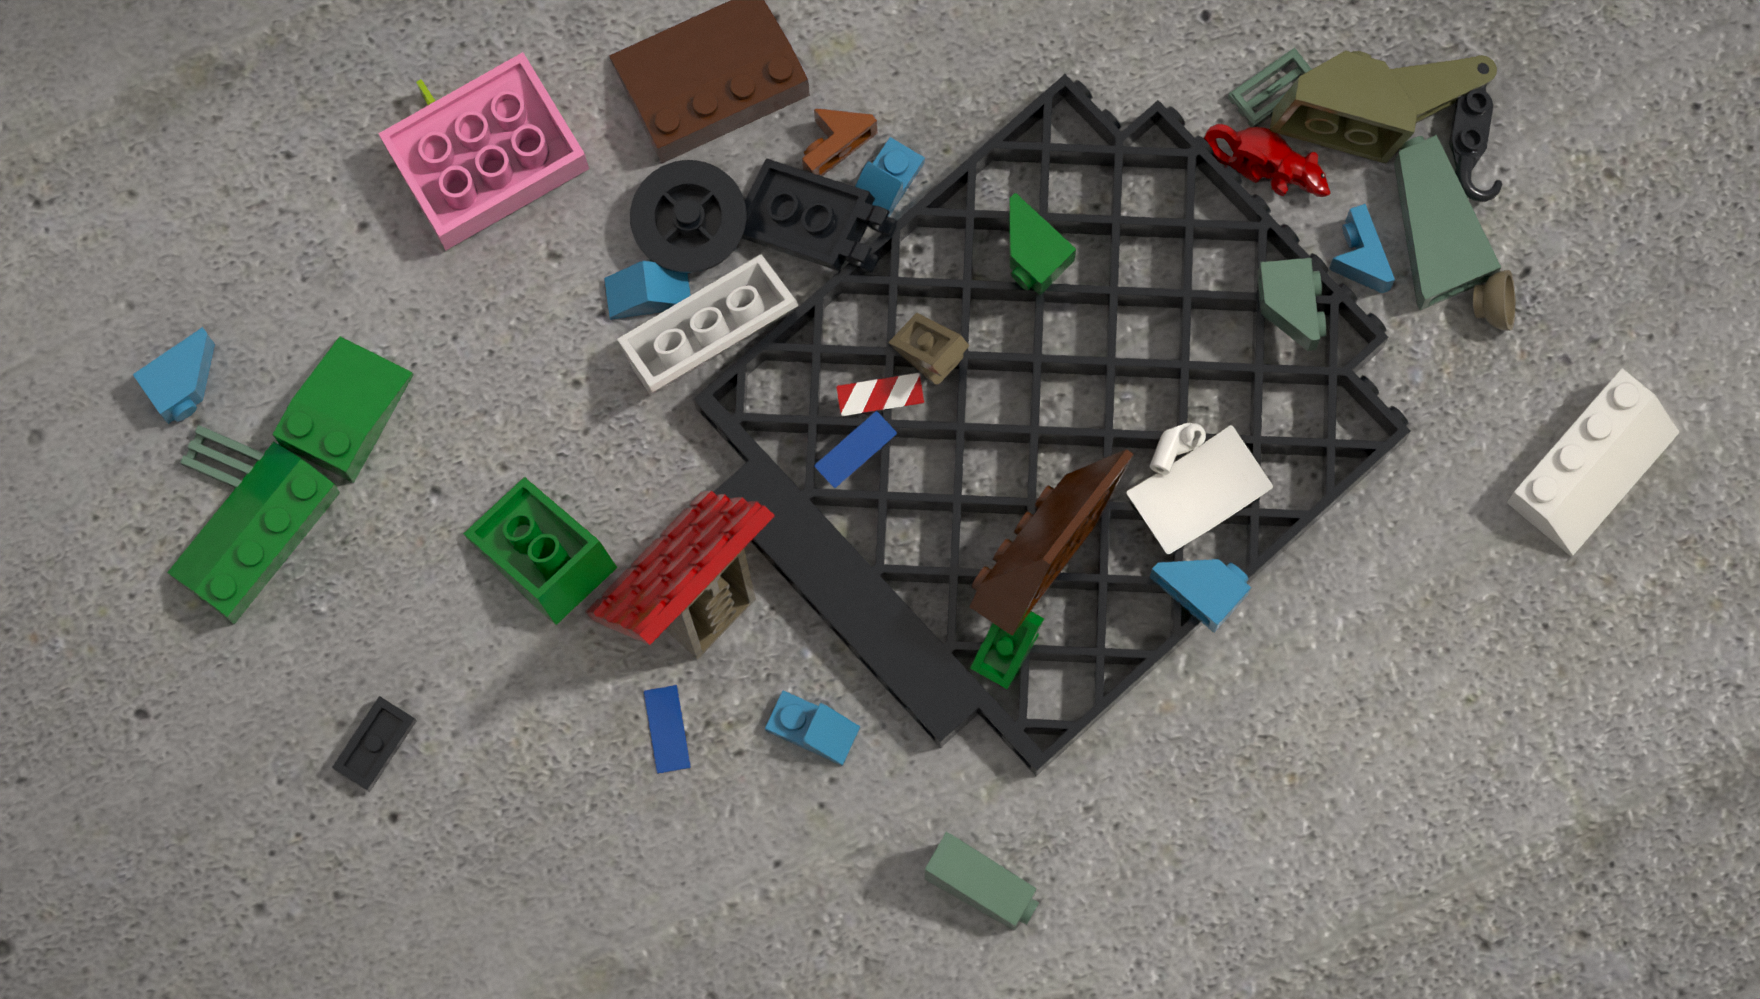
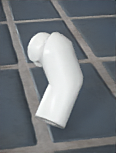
[1150,423,1206,475]

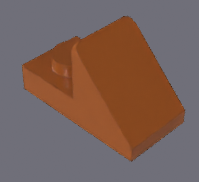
[802,109,878,176]

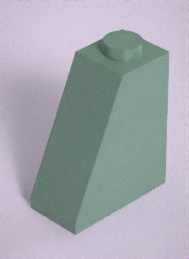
[925,832,1039,930]

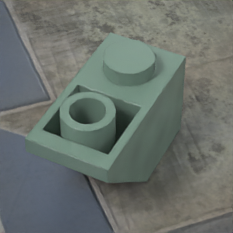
[1257,258,1326,351]

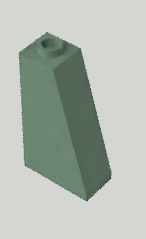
[1394,135,1501,311]

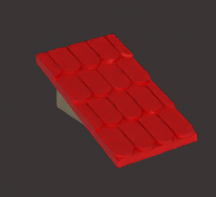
[585,491,775,660]

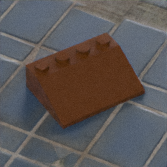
[609,0,810,164]
[969,449,1134,636]

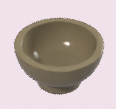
[1473,270,1516,331]

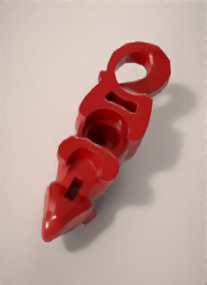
[1204,124,1331,197]

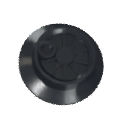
[630,160,747,273]

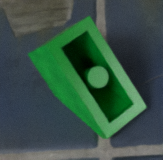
[1009,193,1076,295]

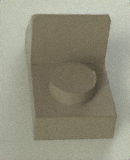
[888,312,969,385]

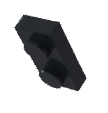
[332,696,417,792]

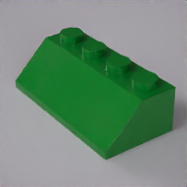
[167,441,340,624]

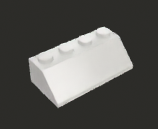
[617,254,798,396]
[1506,368,1680,557]

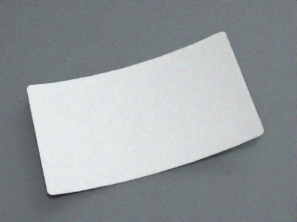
[1127,425,1273,554]

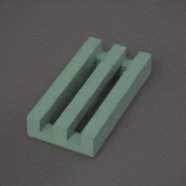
[1228,47,1312,127]
[180,425,264,488]

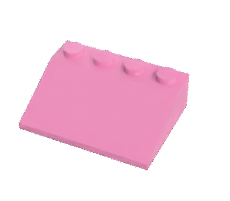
[378,52,589,251]

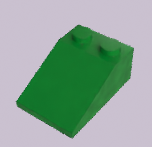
[272,336,414,483]
[463,477,618,625]

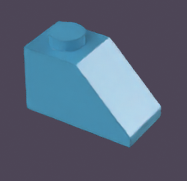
[133,327,215,424]
[1150,559,1251,633]

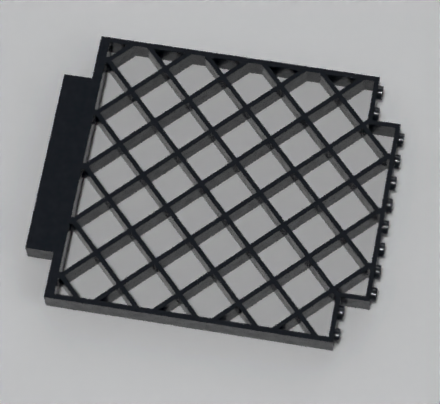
[694,74,1411,776]

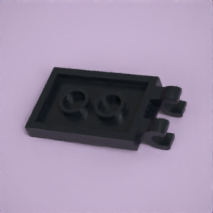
[742,158,897,272]

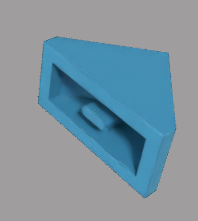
[604,261,691,320]

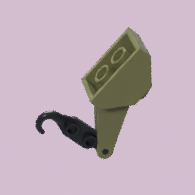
[1270,50,1502,202]

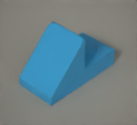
[855,137,925,217]
[1329,204,1395,293]
[765,690,861,766]

